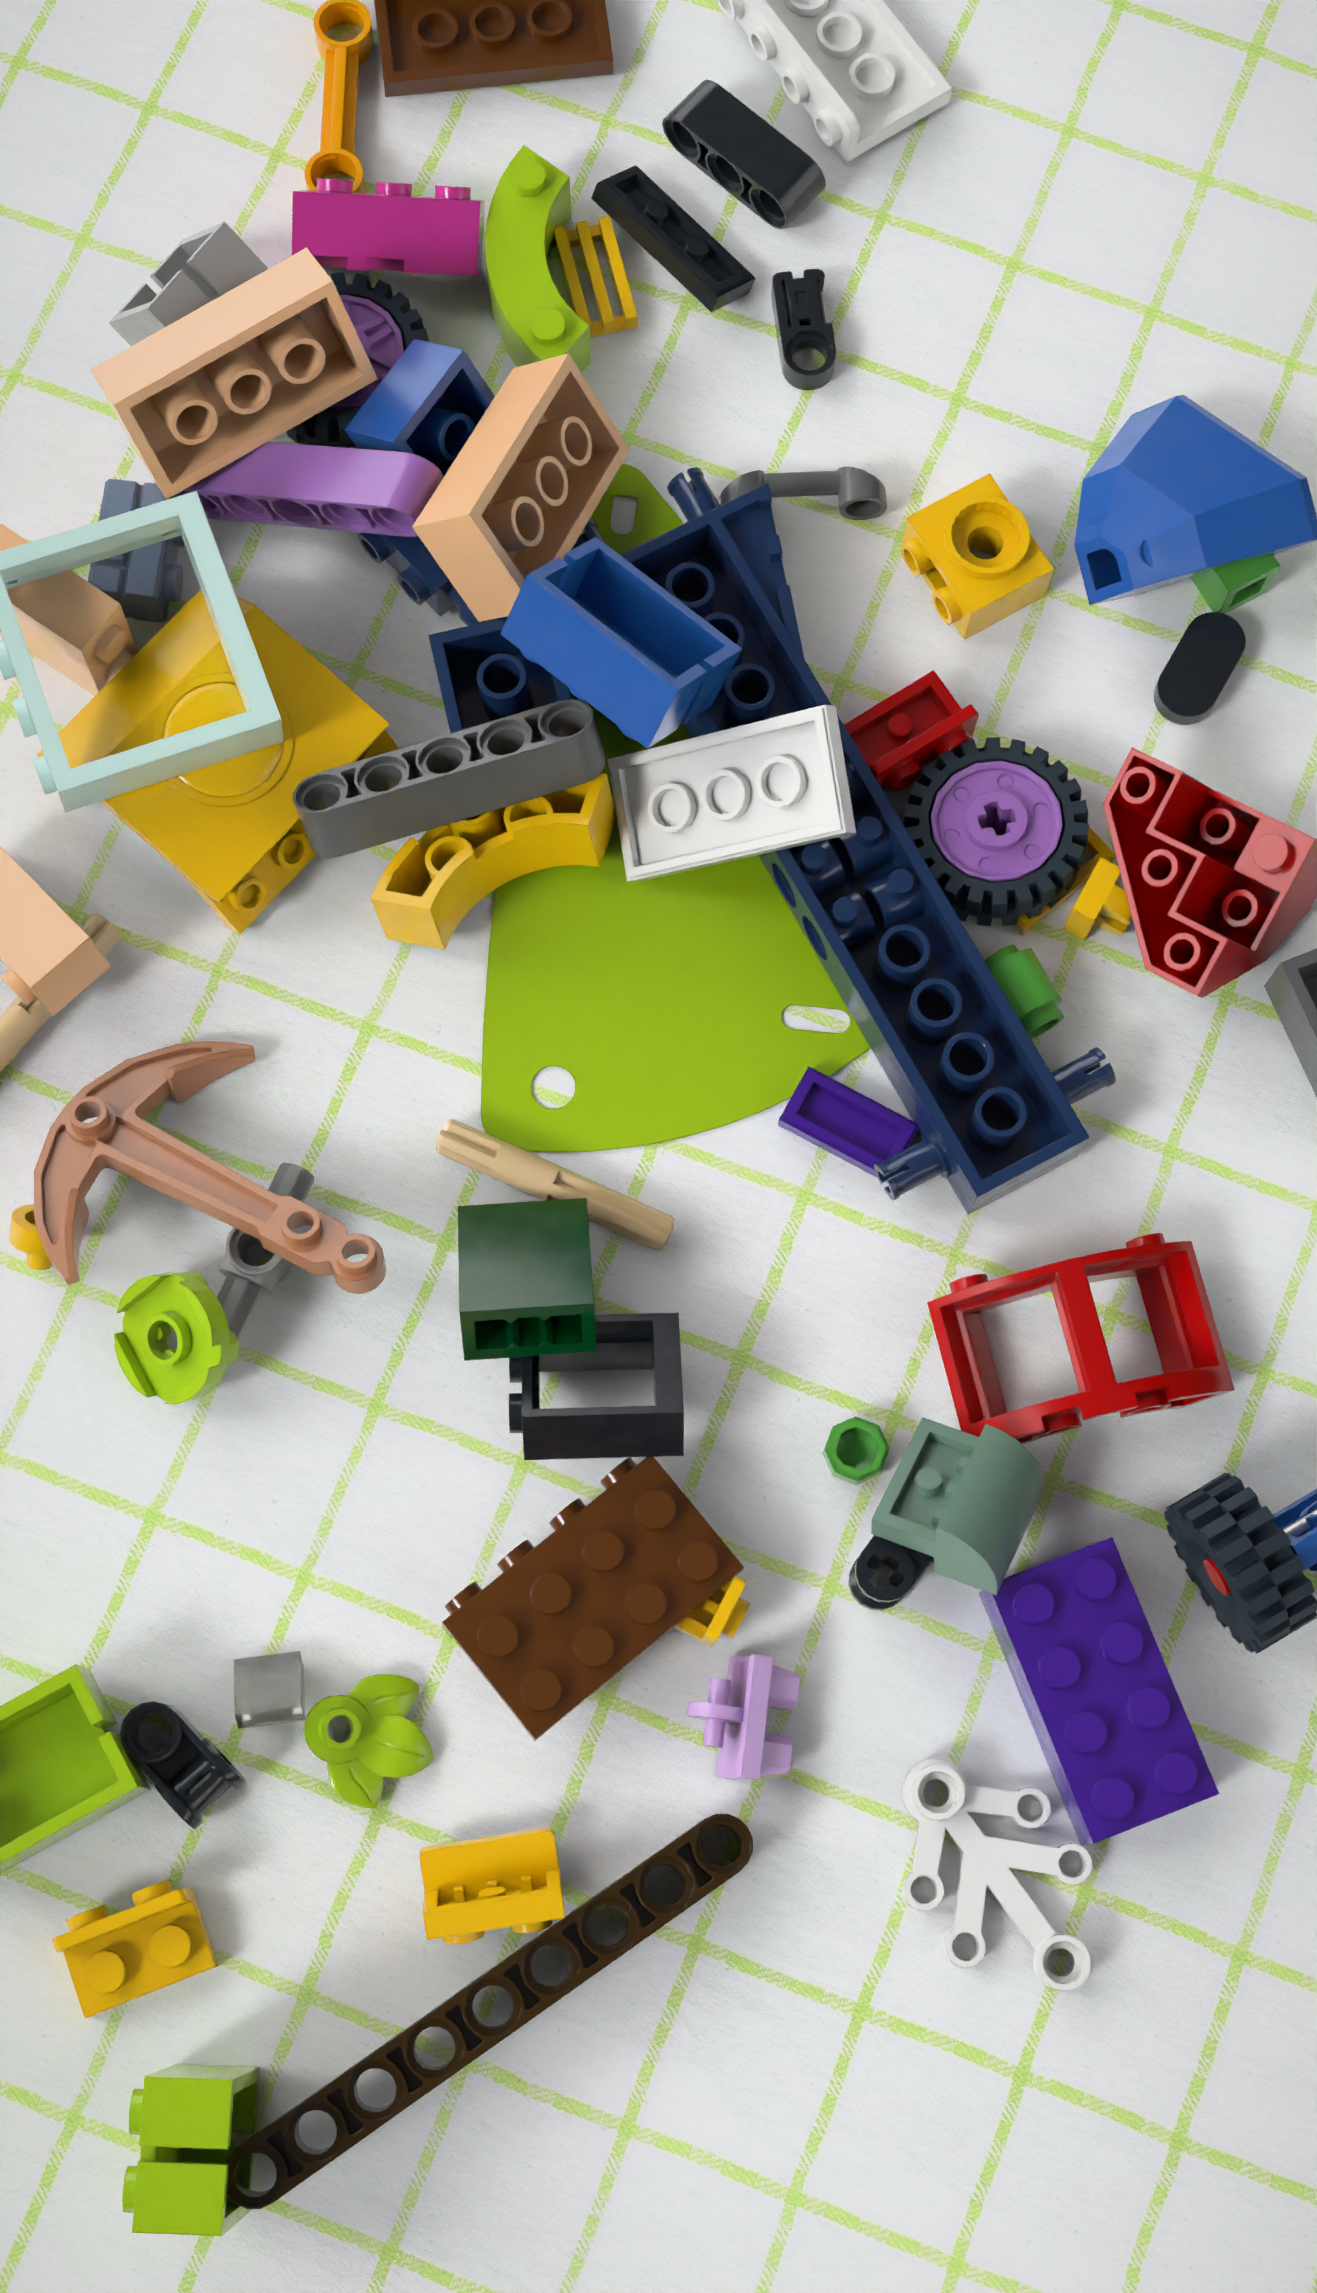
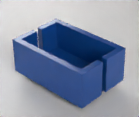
[500,537,742,749]

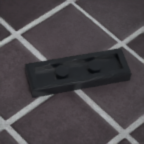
[591,165,756,313]

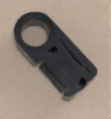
[771,269,836,390]

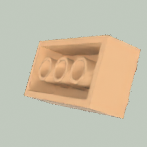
[91,248,378,500]
[412,353,630,622]

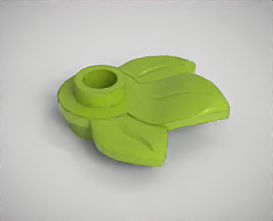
[303,1674,434,1808]

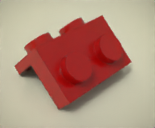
[843,670,979,793]

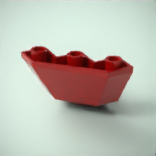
[1103,747,1317,998]

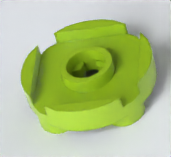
[114,1271,239,1405]

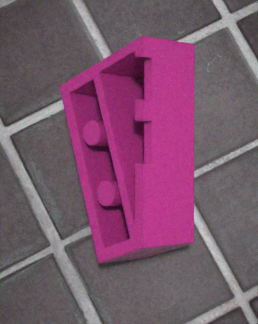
[292,178,485,276]

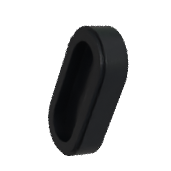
[1154,612,1246,725]

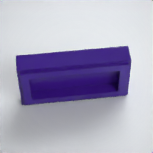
[778,1066,919,1183]

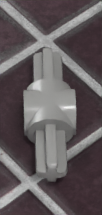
[217,1162,314,1342]

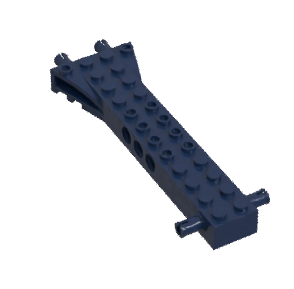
[572,467,1116,1215]

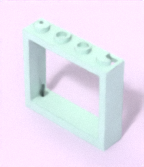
[0,491,284,813]

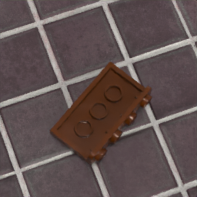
[374,0,613,97]
[442,1457,744,1741]

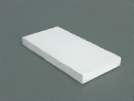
[608,704,856,882]

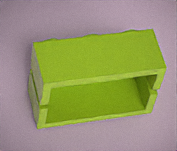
[0,1664,151,1874]
[122,2063,260,2236]

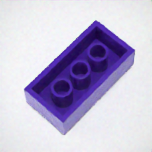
[979,1537,1219,1845]

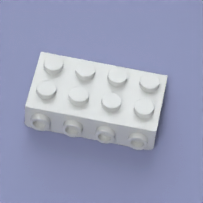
[717,0,953,162]

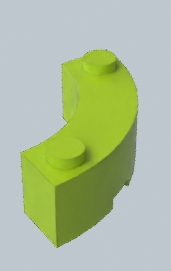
[485,145,590,373]

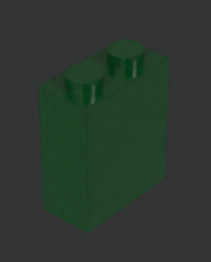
[458,1198,597,1361]

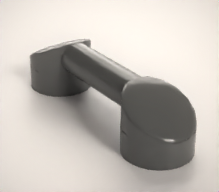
[719,467,887,520]

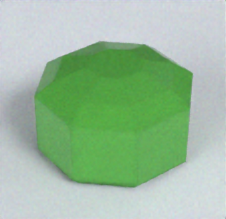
[822,1416,890,1485]

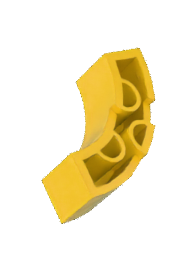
[370,773,617,950]

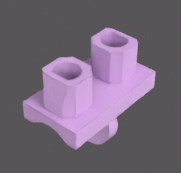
[687,1654,800,1780]

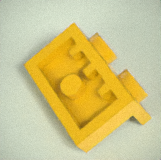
[52,1879,219,2018]

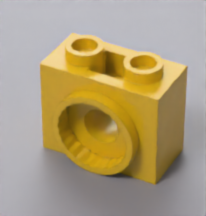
[900,473,1054,640]

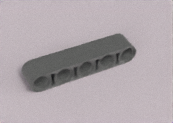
[293,699,606,858]

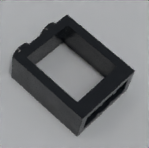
[509,1313,684,1460]

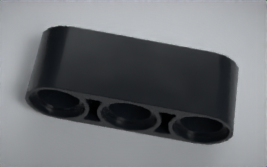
[662,79,826,229]

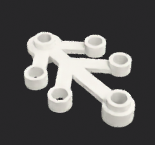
[902,1758,1093,1991]

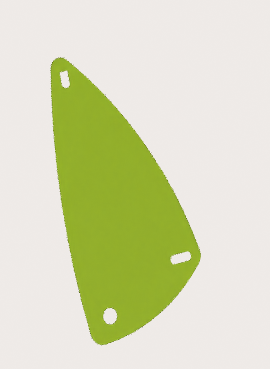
[481,464,870,1153]

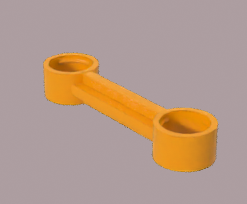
[305,0,374,193]

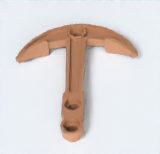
[34,1041,386,1294]

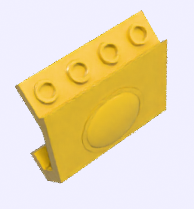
[37,589,399,934]

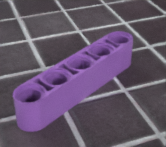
[179,442,443,537]

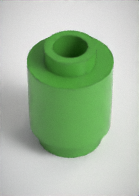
[984,944,1064,1039]

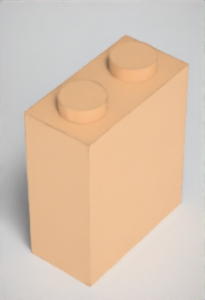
[0,524,139,696]

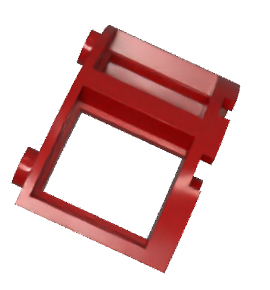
[927,1233,1235,1444]

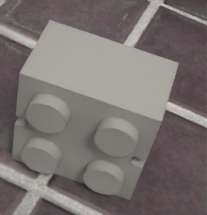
[109,222,268,346]

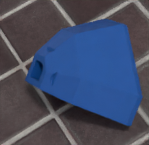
[1074,395,1317,605]

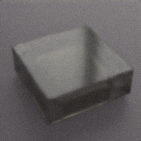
[234,1651,306,1729]

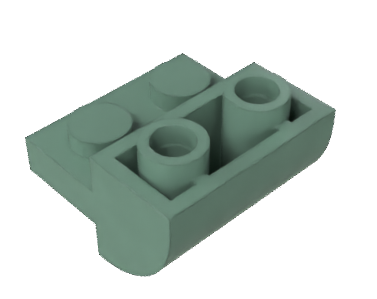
[871,1417,1045,1595]

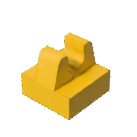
[1063,857,1132,940]

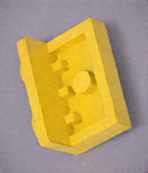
[419,1827,565,1944]

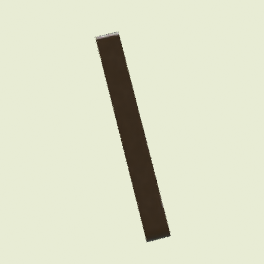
[226,1814,753,2209]

